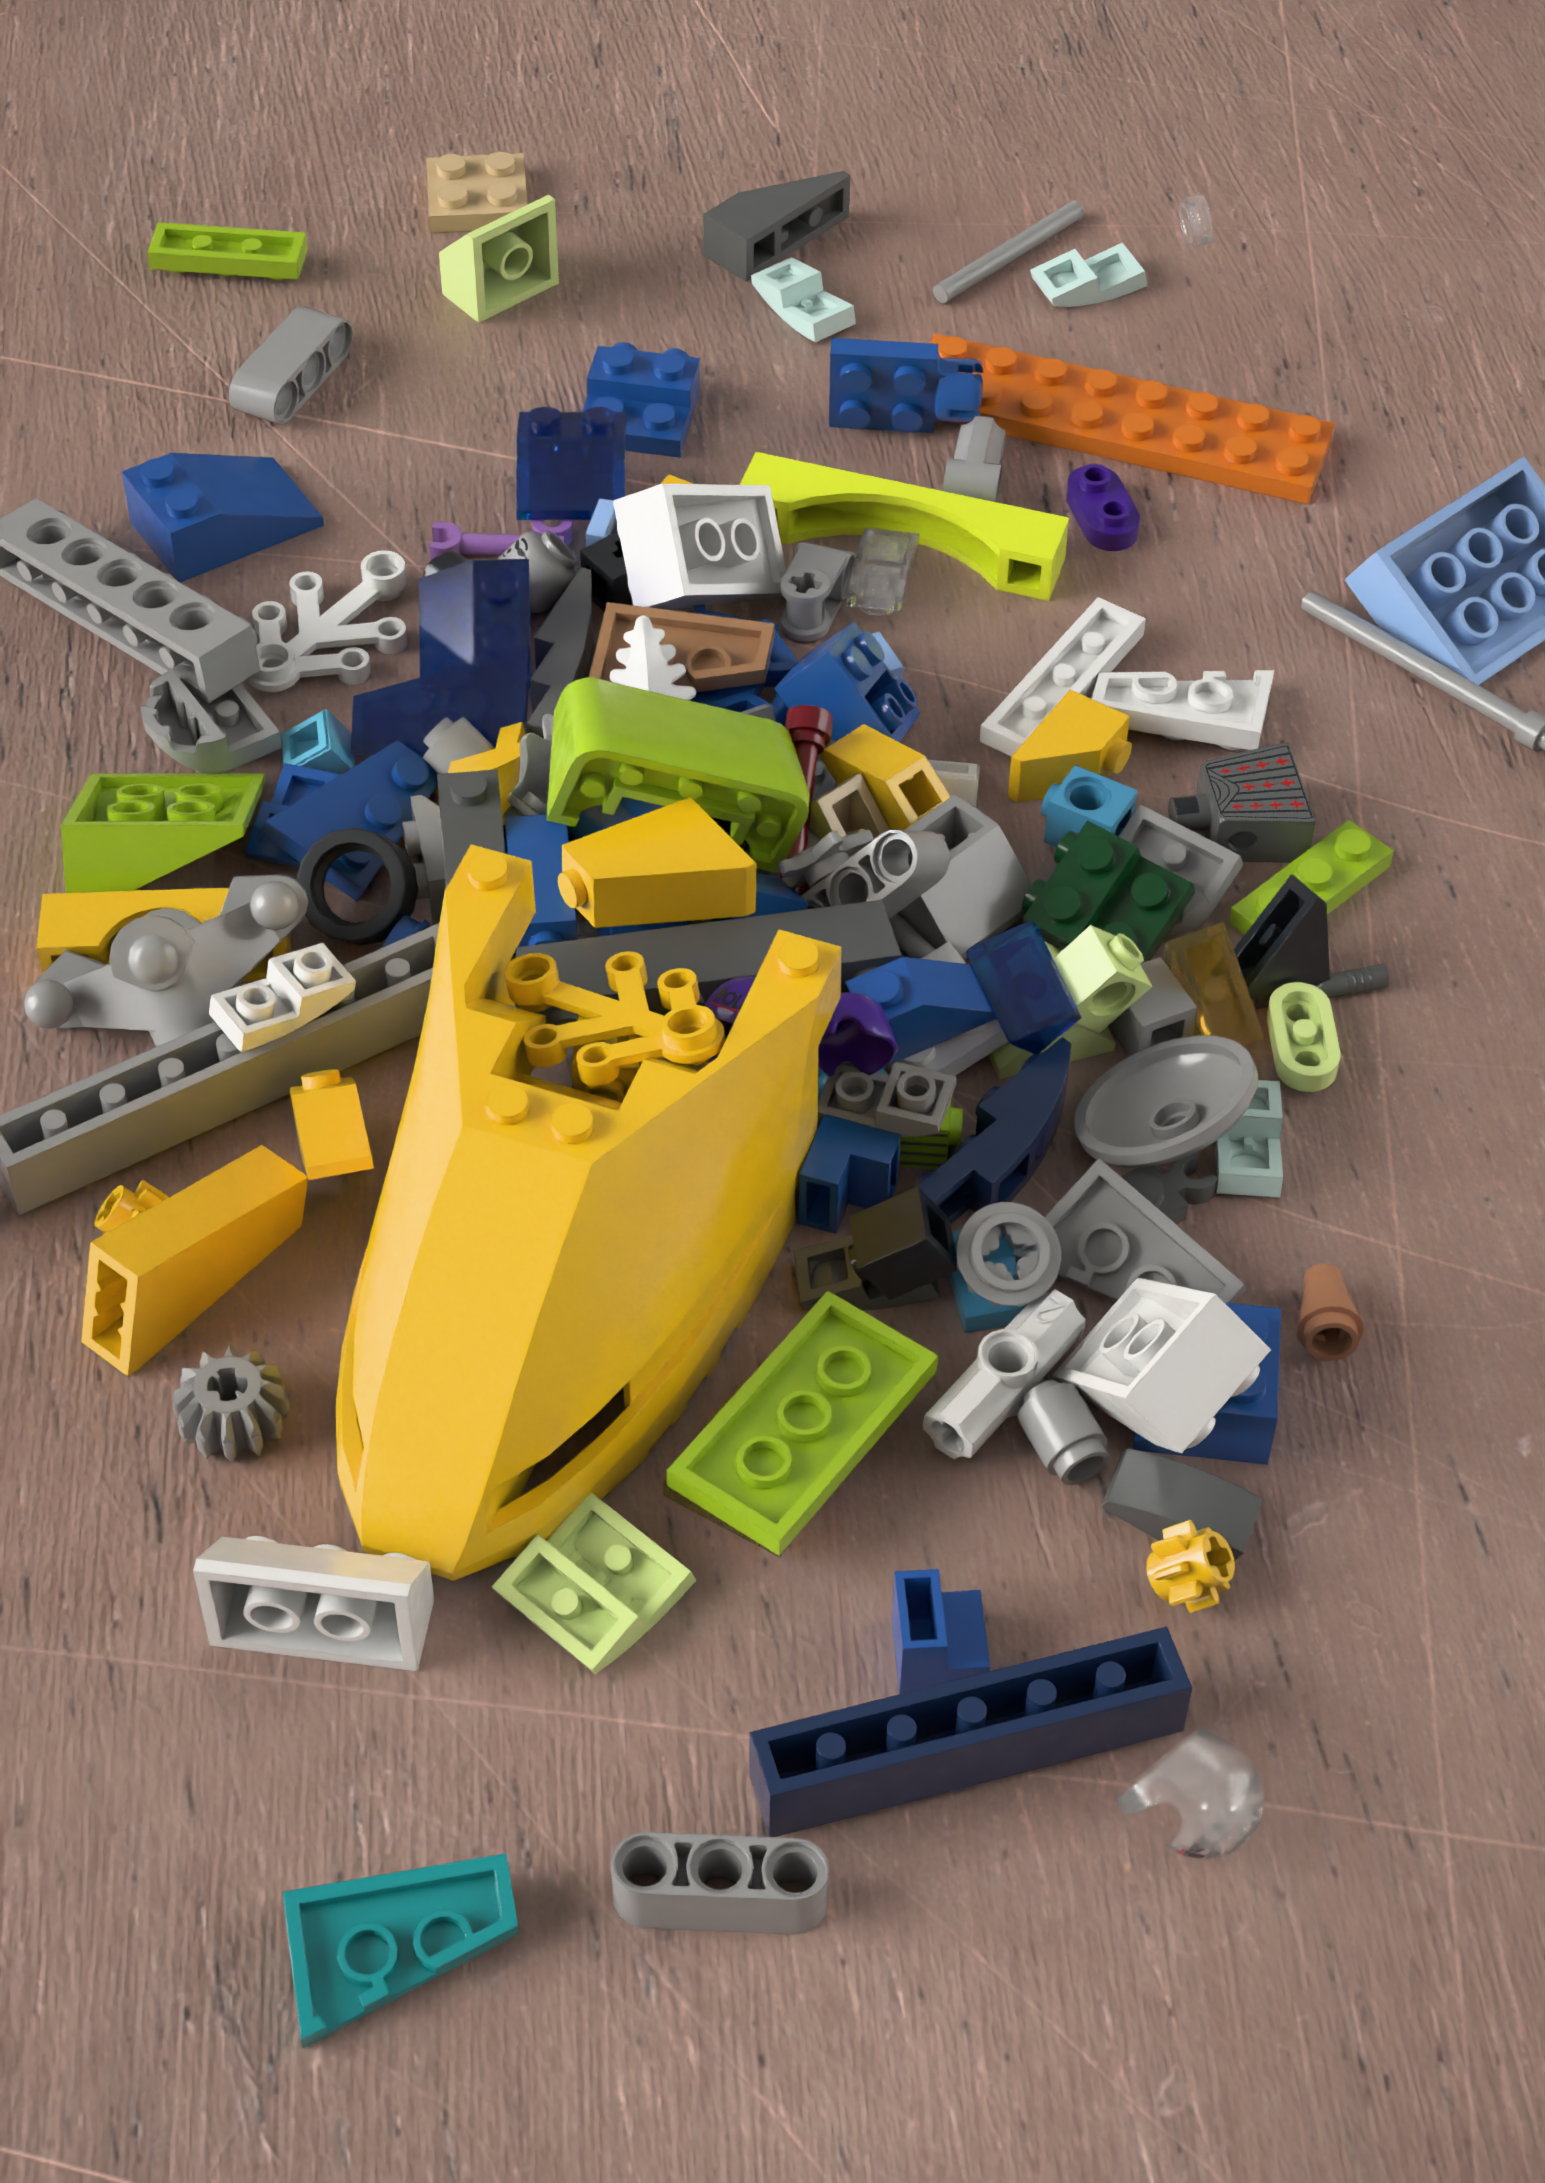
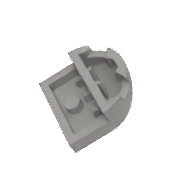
[141,670,282,774]
[1119,804,1243,935]

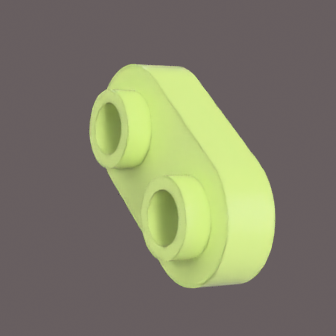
[1267,982,1341,1092]

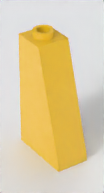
[81,1145,308,1376]

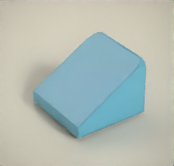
[281,709,355,775]

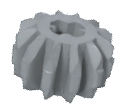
[172,1344,290,1464]

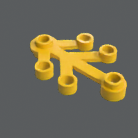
[504,951,726,1086]

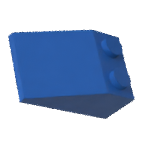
[122,453,324,583]

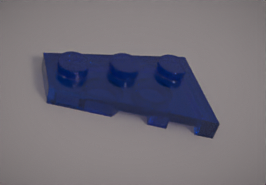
[351,648,531,758]

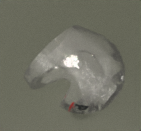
[1115,1727,1265,1860]

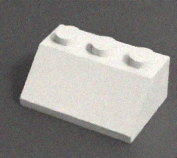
[193,1536,434,1671]

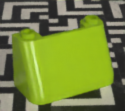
[546,677,809,873]

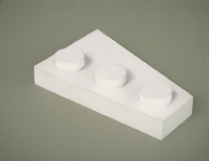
[1092,670,1274,750]

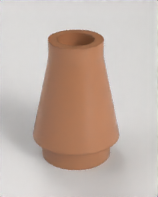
[1297,1263,1364,1361]

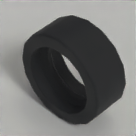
[297,827,418,946]

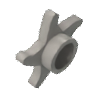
[777,830,874,890]

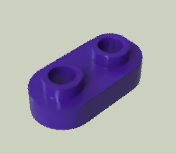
[1066,464,1140,551]

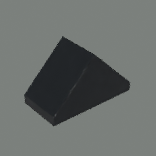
[1218,874,1330,1000]

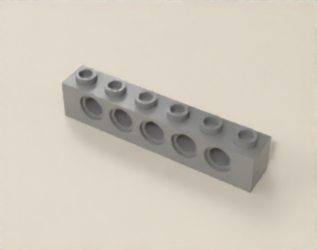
[0,498,260,703]

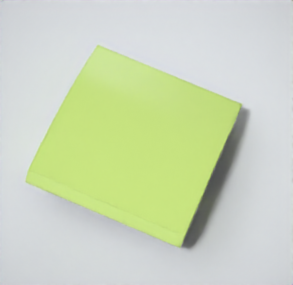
[492,1493,696,1674]

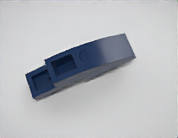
[910,1037,1072,1224]

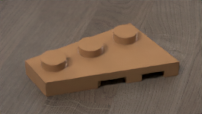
[589,602,775,692]

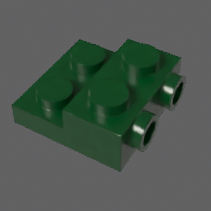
[1022,820,1195,963]

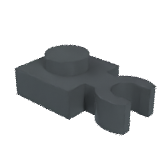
[1121,1153,1218,1225]

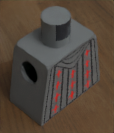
[1168,742,1316,863]

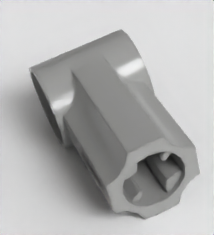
[943,416,1006,503]

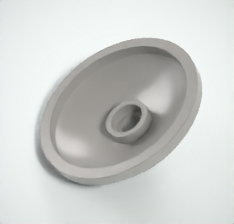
[1074,1035,1258,1168]

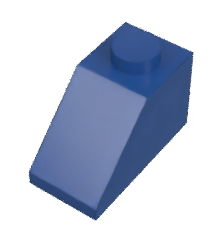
[845,957,998,1068]

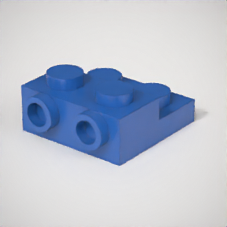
[576,342,700,458]

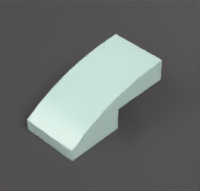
[1030,242,1147,307]
[751,257,856,343]
[1215,1080,1283,1198]

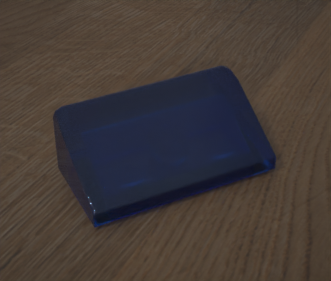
[966,921,1082,1055]

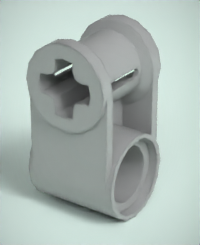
[780,542,857,642]

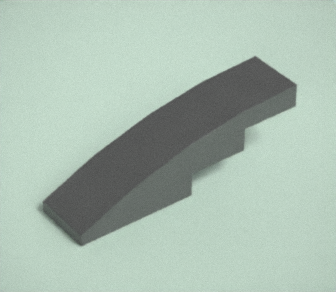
[526,567,593,738]

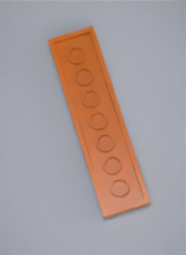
[930,333,1336,504]

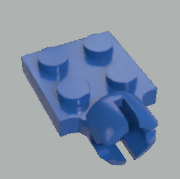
[829,338,984,433]

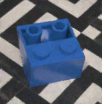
[774,621,921,742]

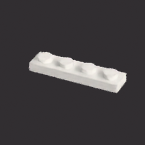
[980,597,1146,756]

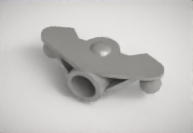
[24,874,308,1046]

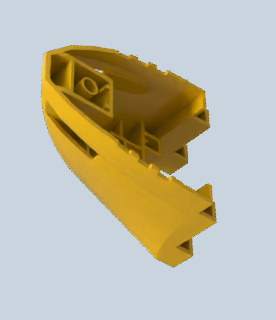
[335,844,842,1581]

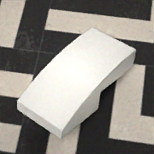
[209,943,356,1053]

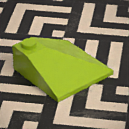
[61,773,265,893]

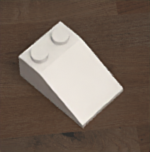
[613,484,786,610]
[1052,1278,1271,1454]

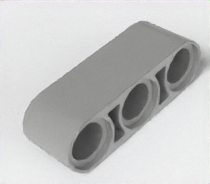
[229,306,353,425]
[801,830,950,919]
[611,1832,829,1934]

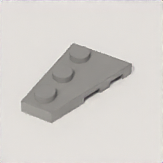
[1014,1158,1247,1303]

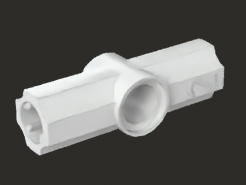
[923,1289,1086,1460]

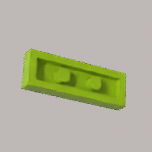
[147,222,308,280]
[1229,820,1394,935]

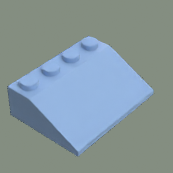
[1345,456,1545,685]

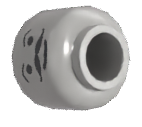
[494,530,577,613]

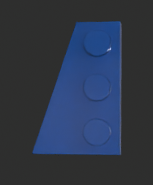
[258,740,438,901]

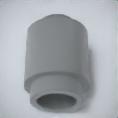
[423,717,495,774]
[1017,1380,1110,1485]

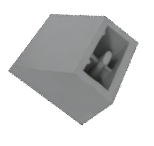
[898,794,1032,961]

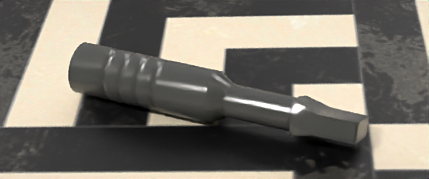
[1252,964,1389,1009]

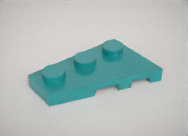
[282,1853,519,2048]

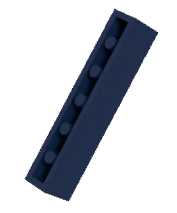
[749,1626,1193,1837]

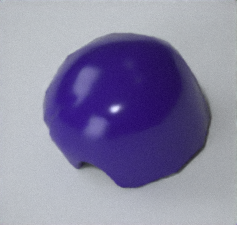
[818,992,899,1077]

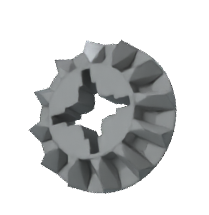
[956,1202,1061,1307]

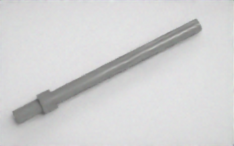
[1301,590,1545,751]

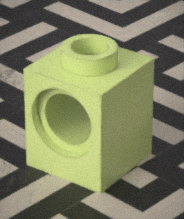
[1038,925,1153,1033]

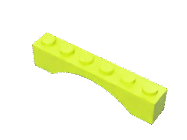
[740,452,1069,601]

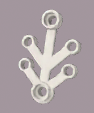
[247,550,408,692]

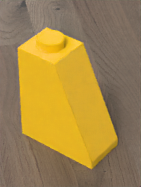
[558,797,757,928]

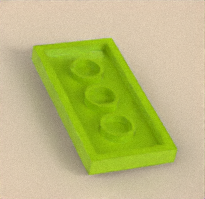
[667,1291,939,1556]

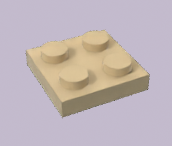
[426,152,528,233]

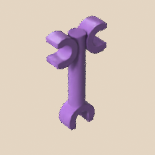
[429,512,574,560]

